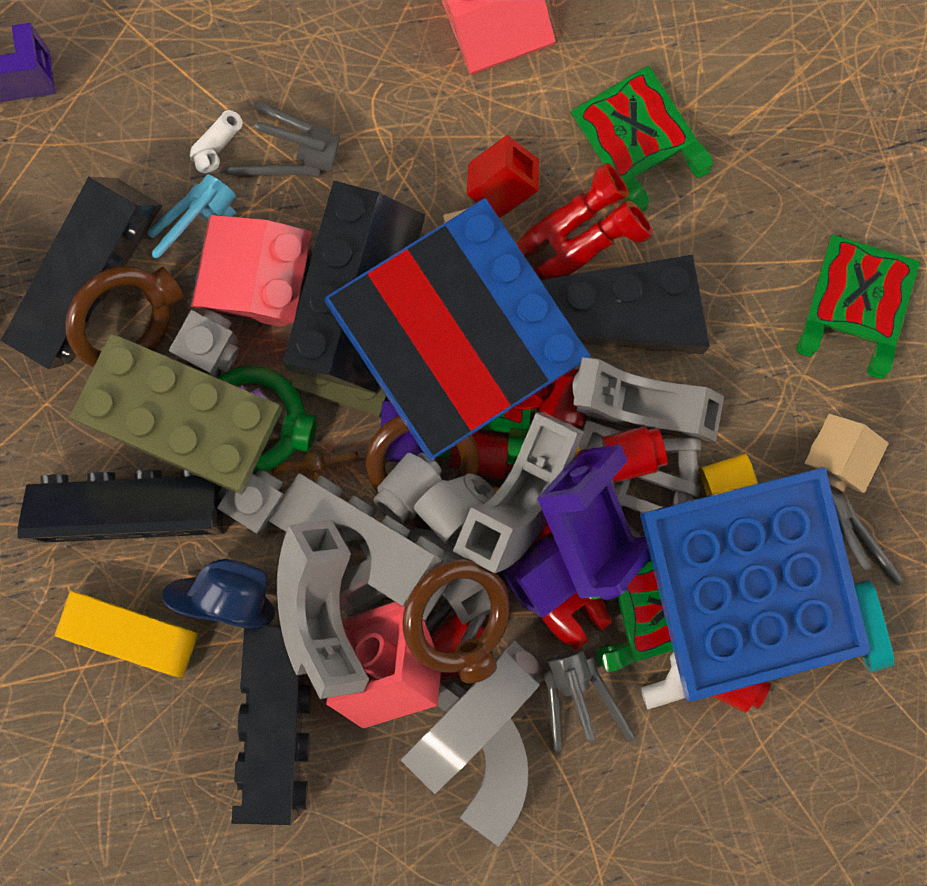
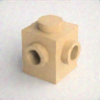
[804,414,889,493]

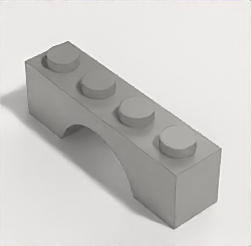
[268,473,448,620]

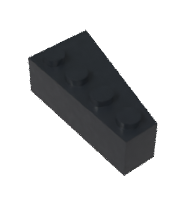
[0,176,163,369]
[540,255,710,355]
[231,627,312,825]

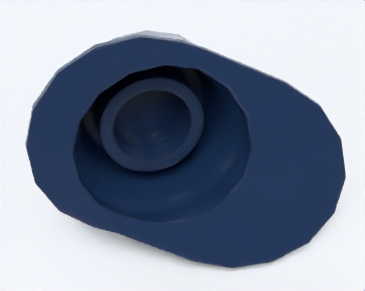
[162,559,275,628]

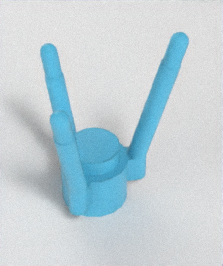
[147,174,236,283]

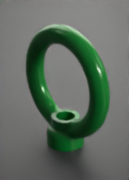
[216,365,318,474]

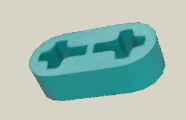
[854,580,895,673]

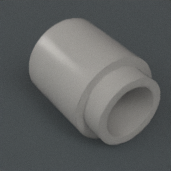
[373,453,442,524]

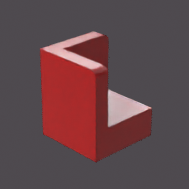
[466,135,539,218]

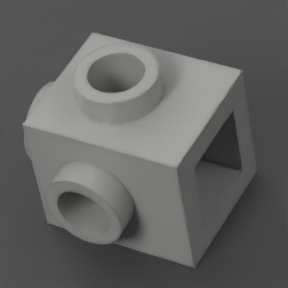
[169,309,239,378]
[217,468,285,538]

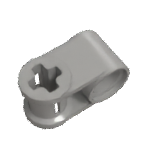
[414,474,496,545]

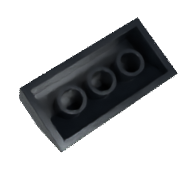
[283,180,425,394]
[17,469,223,543]

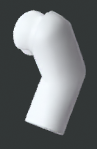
[190,110,243,173]
[640,652,685,710]

